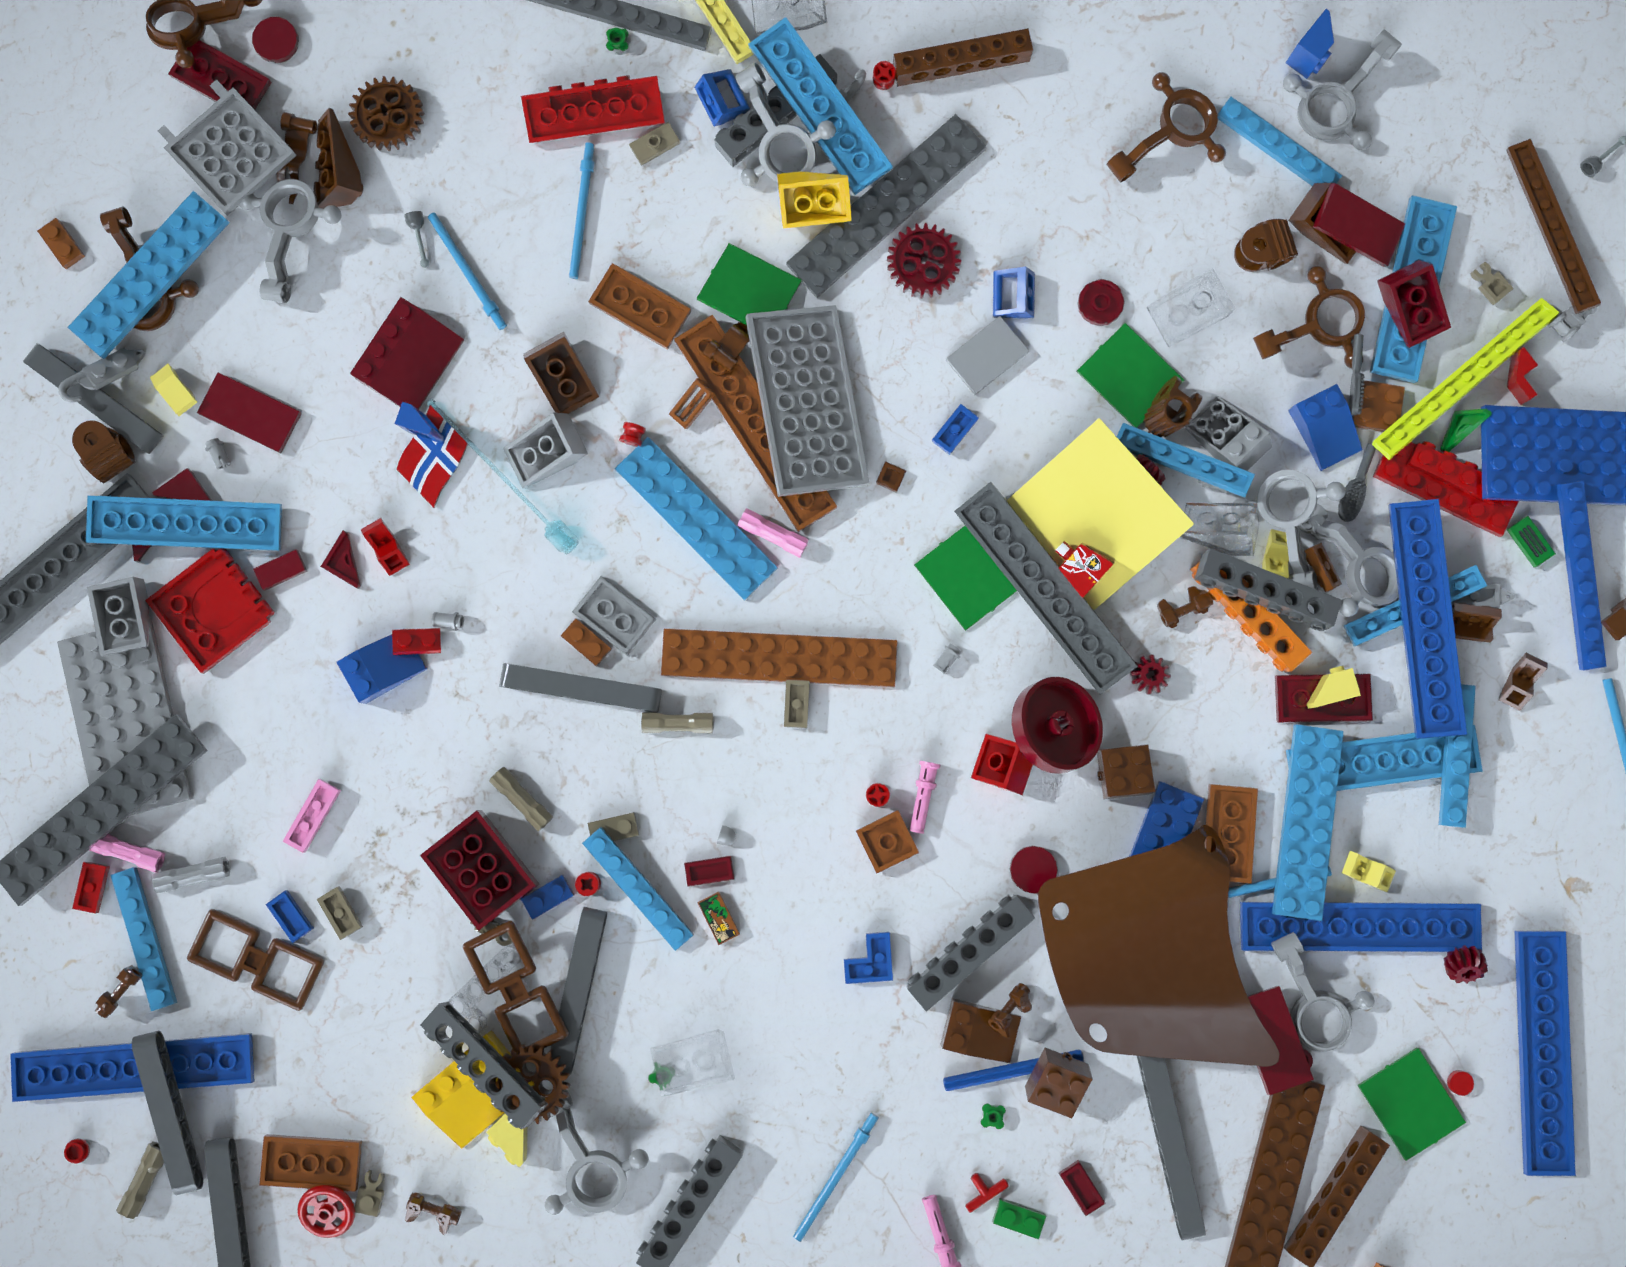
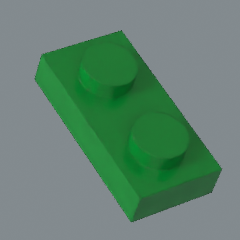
[992,1198,1046,1240]

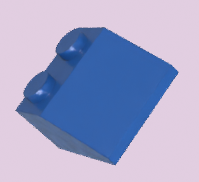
[1286,9,1334,79]

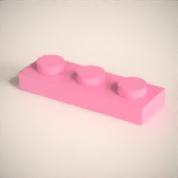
[283,779,341,853]

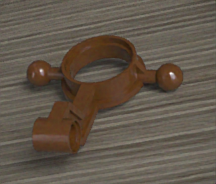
[146,0,262,68]
[1106,72,1226,183]
[100,206,199,331]
[1253,266,1365,369]

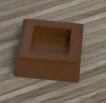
[876,461,906,493]

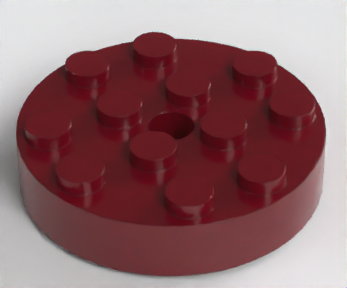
[1012,677,1103,774]

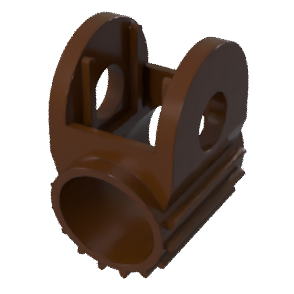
[1234,219,1298,272]
[1143,376,1202,437]
[72,420,136,484]

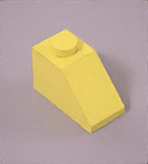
[1307,665,1361,709]

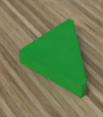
[1440,409,1492,452]

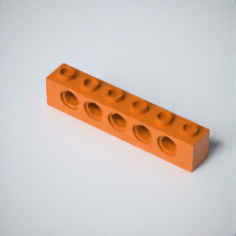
[1190,548,1312,673]

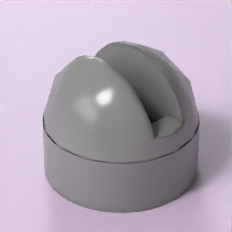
[717,825,735,845]

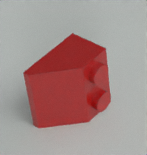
[971,734,1033,796]

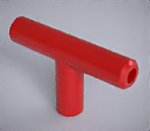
[965,1173,1009,1213]

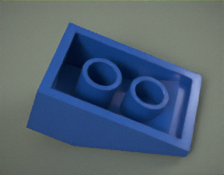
[1288,384,1363,471]
[336,634,427,704]

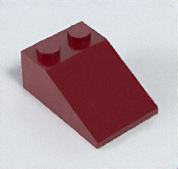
[1377,260,1451,348]

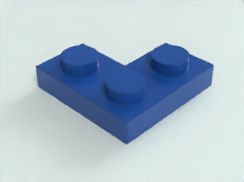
[844,932,893,984]

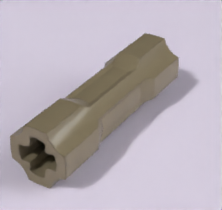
[641,713,713,733]
[489,767,553,831]
[116,1141,164,1219]

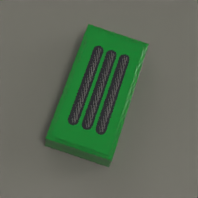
[1507,516,1556,568]

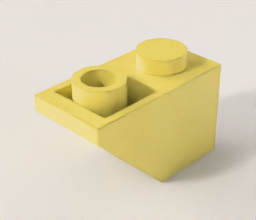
[486,1114,528,1167]

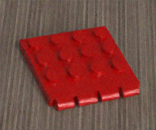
[145,548,275,674]

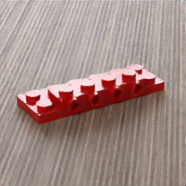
[521,75,665,143]
[1373,441,1519,537]

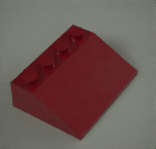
[350,297,464,410]
[420,810,539,931]

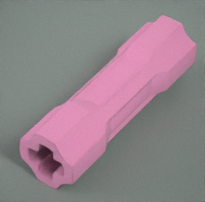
[738,508,809,558]
[89,834,165,873]

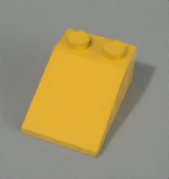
[777,171,852,229]

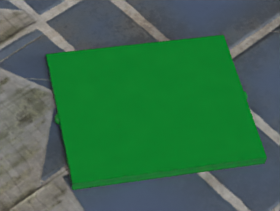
[697,243,802,325]
[1076,323,1184,428]
[914,526,1017,631]
[1357,1048,1466,1161]

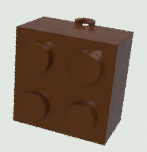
[1097,745,1155,800]
[1025,1047,1093,1119]

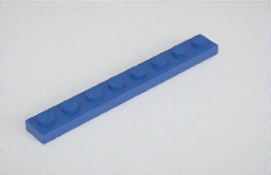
[1556,481,1607,671]

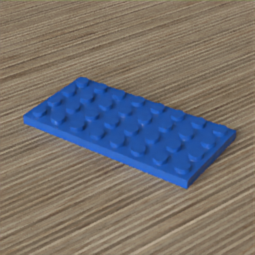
[1481,405,1626,505]

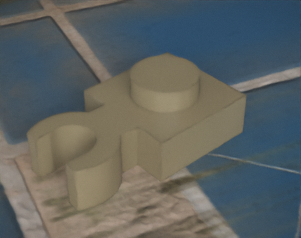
[1470,262,1514,305]
[355,1170,385,1217]

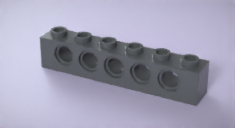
[714,54,837,167]
[1194,548,1342,631]
[906,895,1035,1012]
[420,1002,548,1129]
[636,1135,743,1267]

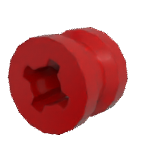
[872,61,896,90]
[619,422,646,447]
[866,783,890,807]
[575,871,601,896]

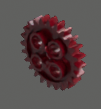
[887,223,962,299]

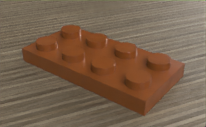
[588,263,691,350]
[1205,784,1258,884]
[259,1134,362,1192]

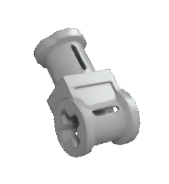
[1547,306,1597,342]

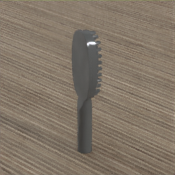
[1349,334,1365,415]
[1338,443,1376,522]

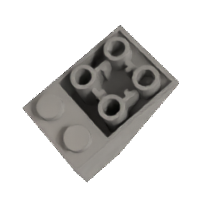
[1185,396,1272,471]

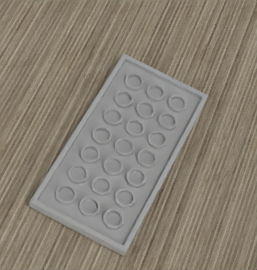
[745,305,869,497]
[57,618,193,815]

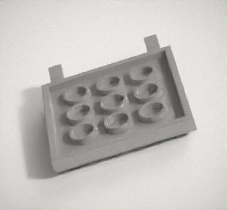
[157,80,297,216]

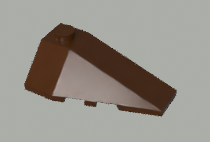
[313,108,363,209]

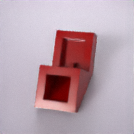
[1507,347,1538,405]
[361,518,410,576]

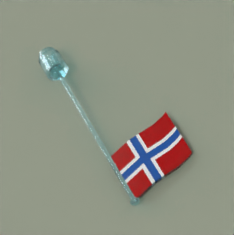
[397,399,579,555]

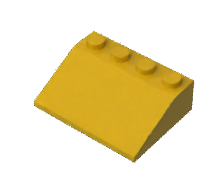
[411,1030,534,1149]

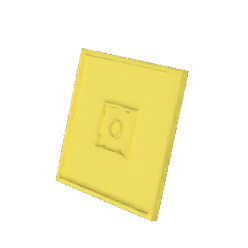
[1007,418,1194,610]

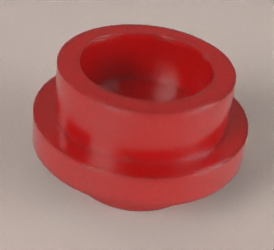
[64,1138,90,1164]

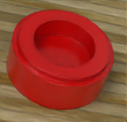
[1447,1070,1474,1096]

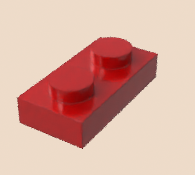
[392,628,441,655]
[72,862,110,914]

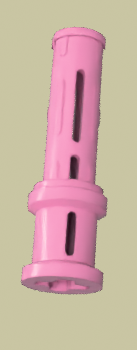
[909,760,941,834]
[922,1195,961,1267]

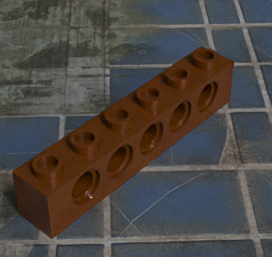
[893,28,1033,87]
[1283,1125,1390,1267]

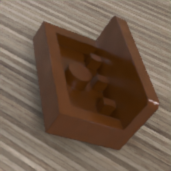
[1452,603,1502,643]

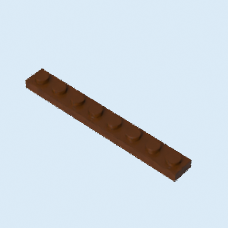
[1506,139,1601,314]

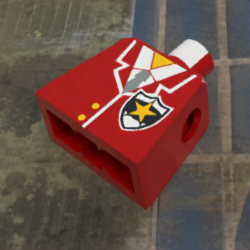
[1055,541,1114,598]

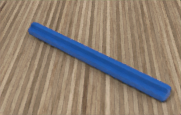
[943,1049,1084,1091]

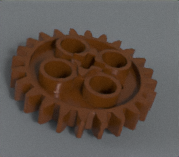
[348,76,425,152]
[496,1043,571,1124]

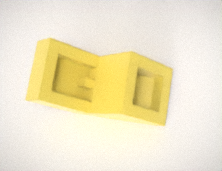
[150,364,197,416]
[1262,529,1289,578]
[1342,851,1396,893]

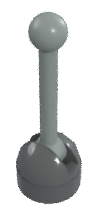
[1580,136,1626,177]
[404,211,429,268]

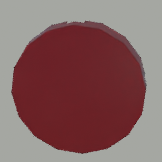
[252,17,299,63]
[1077,279,1124,326]
[1009,846,1058,894]

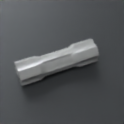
[152,857,230,893]

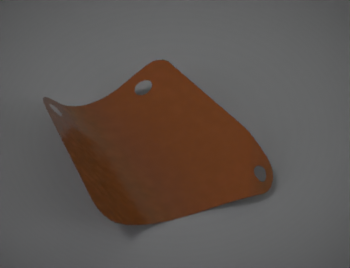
[1038,825,1279,1067]

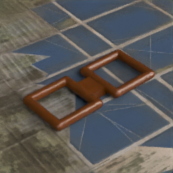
[187,909,324,1011]
[462,921,569,1051]

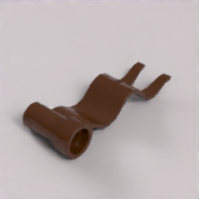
[276,112,317,205]
[703,322,750,372]

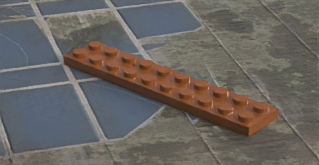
[674,315,837,533]
[661,629,897,687]

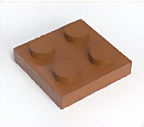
[1352,381,1405,432]
[856,810,919,874]

